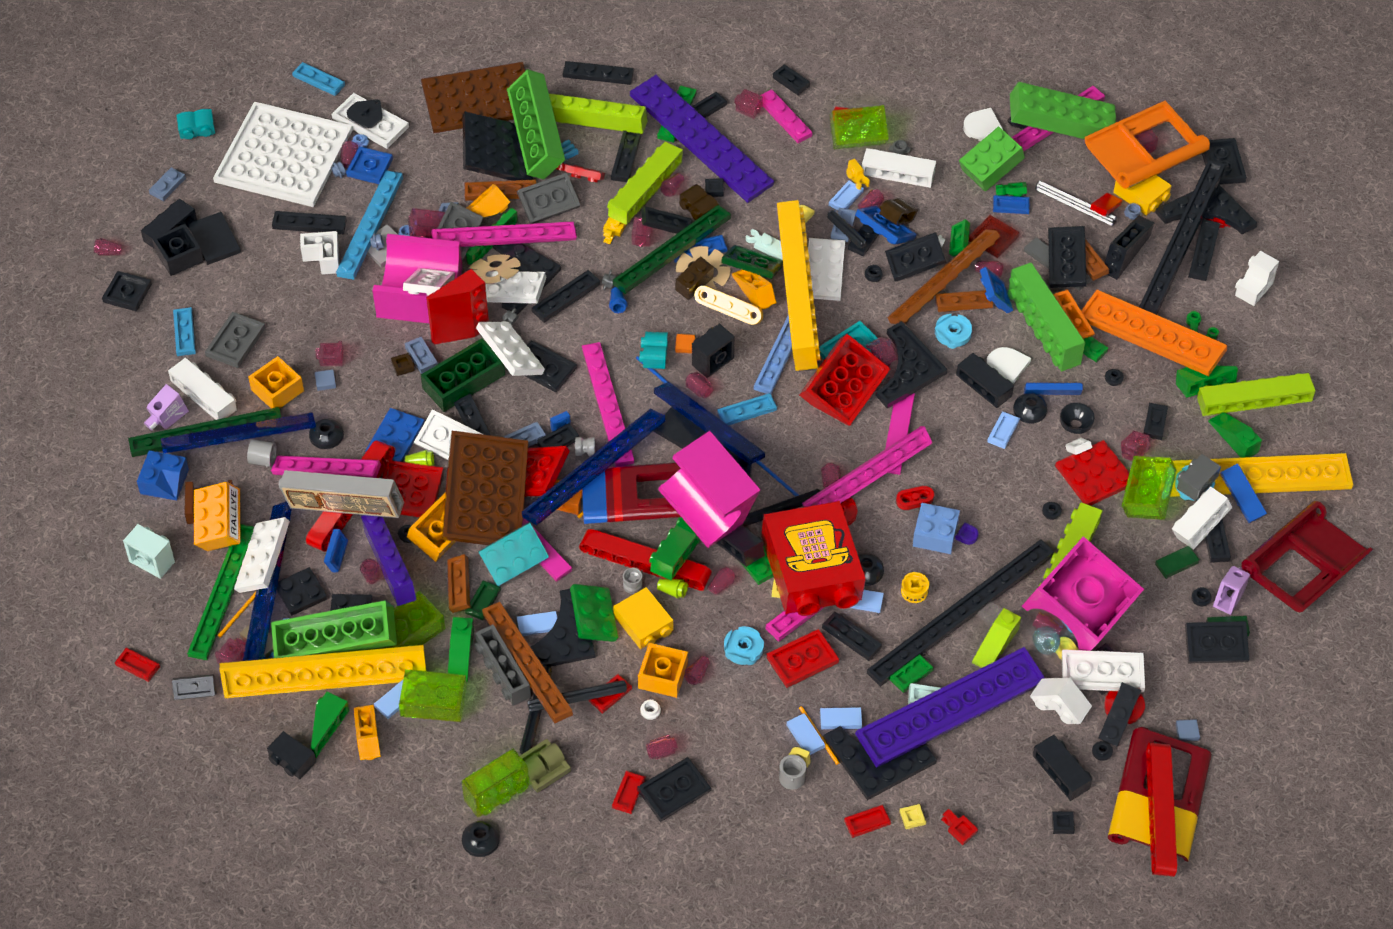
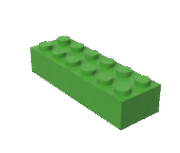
[507,69,565,179]
[1010,82,1116,139]
[1008,263,1085,372]
[271,600,397,658]

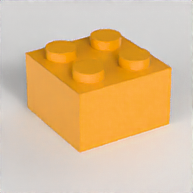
[248,356,304,409]
[638,643,688,698]

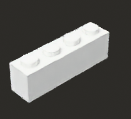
[862,148,936,188]
[168,358,237,420]

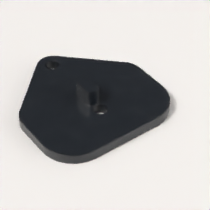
[347,99,383,128]

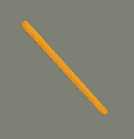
[217,589,262,638]
[799,706,840,765]

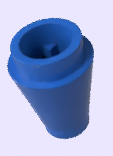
[609,287,627,314]

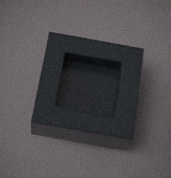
[705,178,724,197]
[1052,811,1075,834]

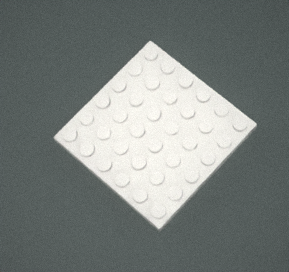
[213,102,353,207]

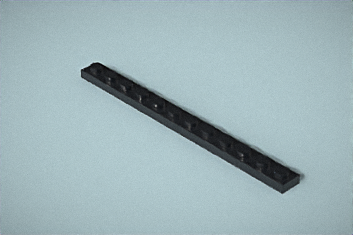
[1139,160,1226,315]
[867,539,1054,687]

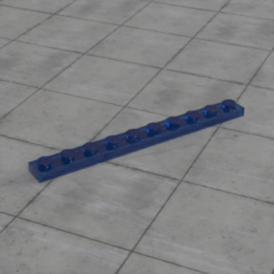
[522,408,665,526]
[243,501,292,661]

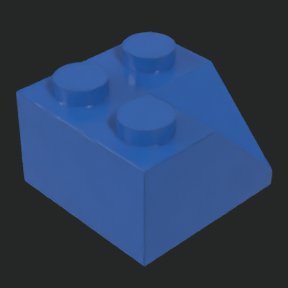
[137,451,189,501]

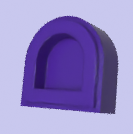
[955,522,978,545]

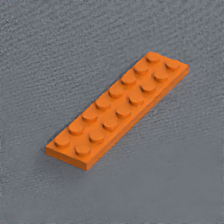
[1081,290,1227,376]

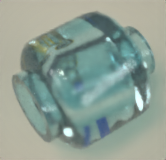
[1032,626,1060,654]

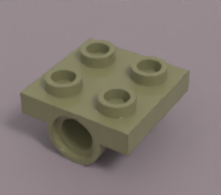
[513,739,571,793]

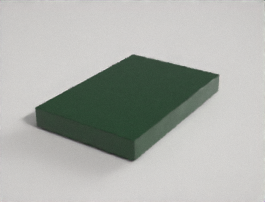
[721,245,783,279]

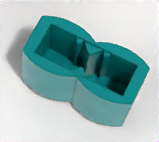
[177,109,215,139]
[639,331,668,369]

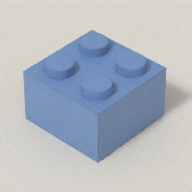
[913,503,960,554]

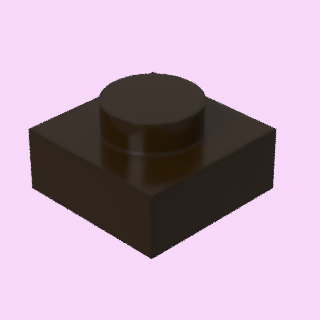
[391,353,415,376]

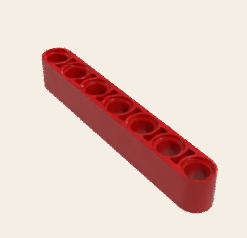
[306,440,395,552]
[579,529,712,591]
[1146,742,1177,877]

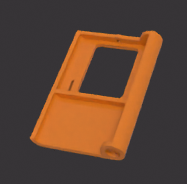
[1085,100,1210,189]

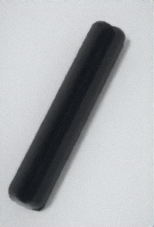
[827,210,867,249]

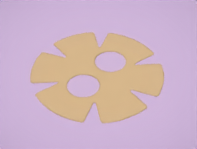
[676,246,730,289]
[469,255,521,284]

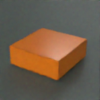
[675,334,695,353]

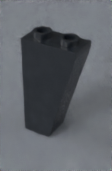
[1104,215,1155,280]

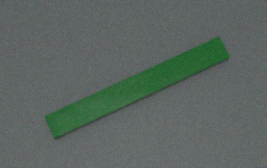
[187,524,254,660]

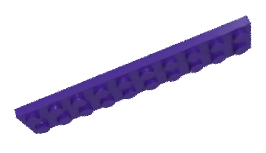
[630,75,774,203]
[855,647,1045,768]

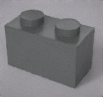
[1177,454,1221,501]

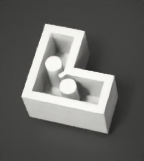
[300,231,340,274]
[1235,251,1279,306]
[1030,678,1092,724]

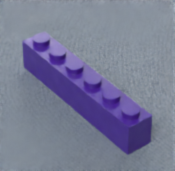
[361,515,416,606]

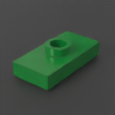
[890,654,933,693]

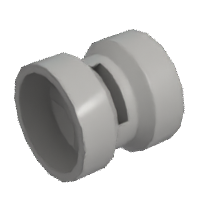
[575,437,595,456]
[623,568,643,594]

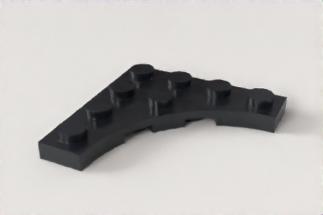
[1155,184,1257,234]
[492,243,561,315]
[876,321,947,409]
[530,589,596,667]
[823,726,937,801]

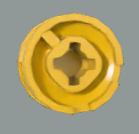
[901,572,929,603]

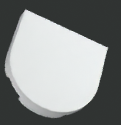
[963,108,1003,141]
[987,347,1031,384]

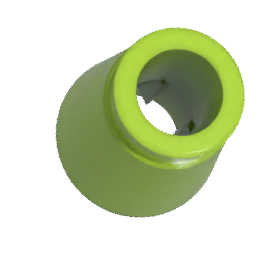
[405,450,434,466]
[657,578,688,599]

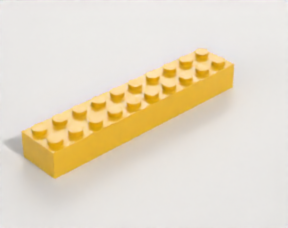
[777,200,821,371]

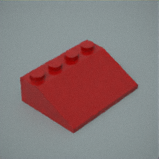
[426,269,489,345]
[799,334,890,426]

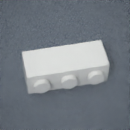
[1172,487,1232,550]

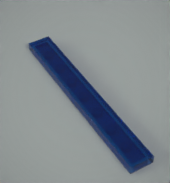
[654,382,765,465]
[161,412,316,453]

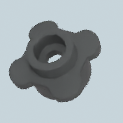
[889,140,910,155]
[601,269,616,290]
[502,308,519,325]

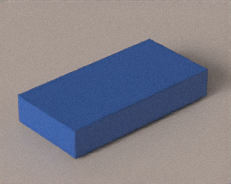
[993,195,1029,214]
[324,529,348,572]

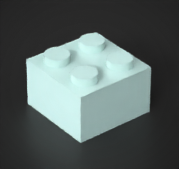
[123,524,175,579]

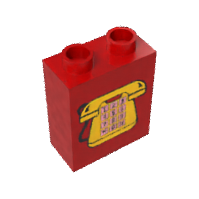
[761,501,866,616]

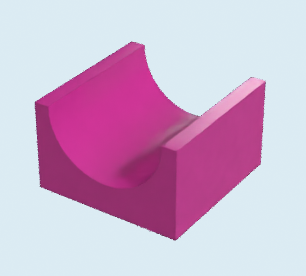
[372,234,463,323]
[658,431,760,548]
[1022,536,1144,651]

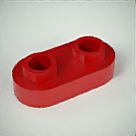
[896,486,934,510]

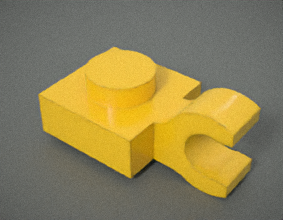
[846,159,870,190]
[603,217,626,244]

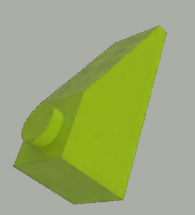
[972,608,1021,668]

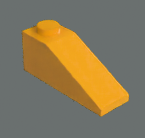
[466,184,510,218]
[732,269,776,309]
[354,705,381,760]

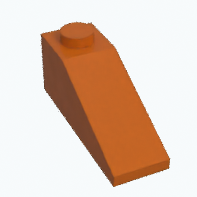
[1053,290,1095,339]

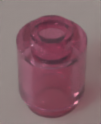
[685,372,713,399]
[821,463,841,489]
[646,734,678,760]

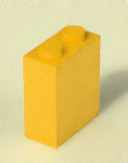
[1113,175,1172,216]
[613,587,673,650]

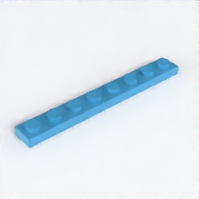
[336,171,403,280]

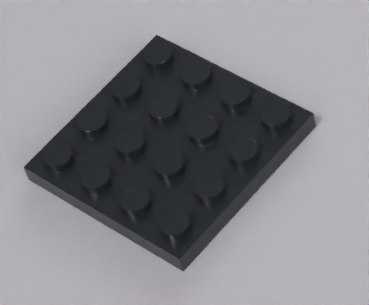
[462,111,533,181]

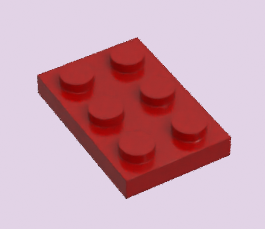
[766,629,839,688]

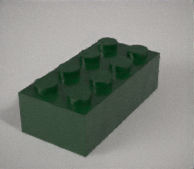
[421,338,505,412]

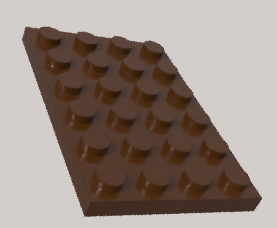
[421,62,525,134]
[442,430,528,545]

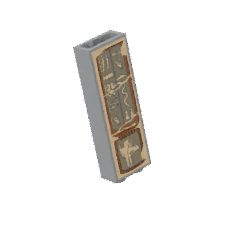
[279,470,404,518]

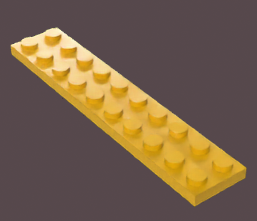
[1155,453,1353,497]
[219,645,427,698]

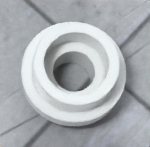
[640,700,661,720]

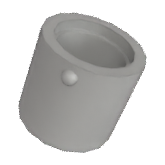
[247,439,277,467]
[779,754,806,790]

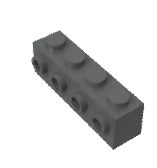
[474,625,531,706]

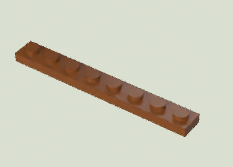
[887,229,1000,324]
[482,602,573,724]

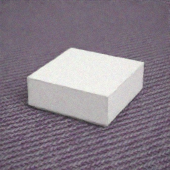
[1065,438,1092,455]

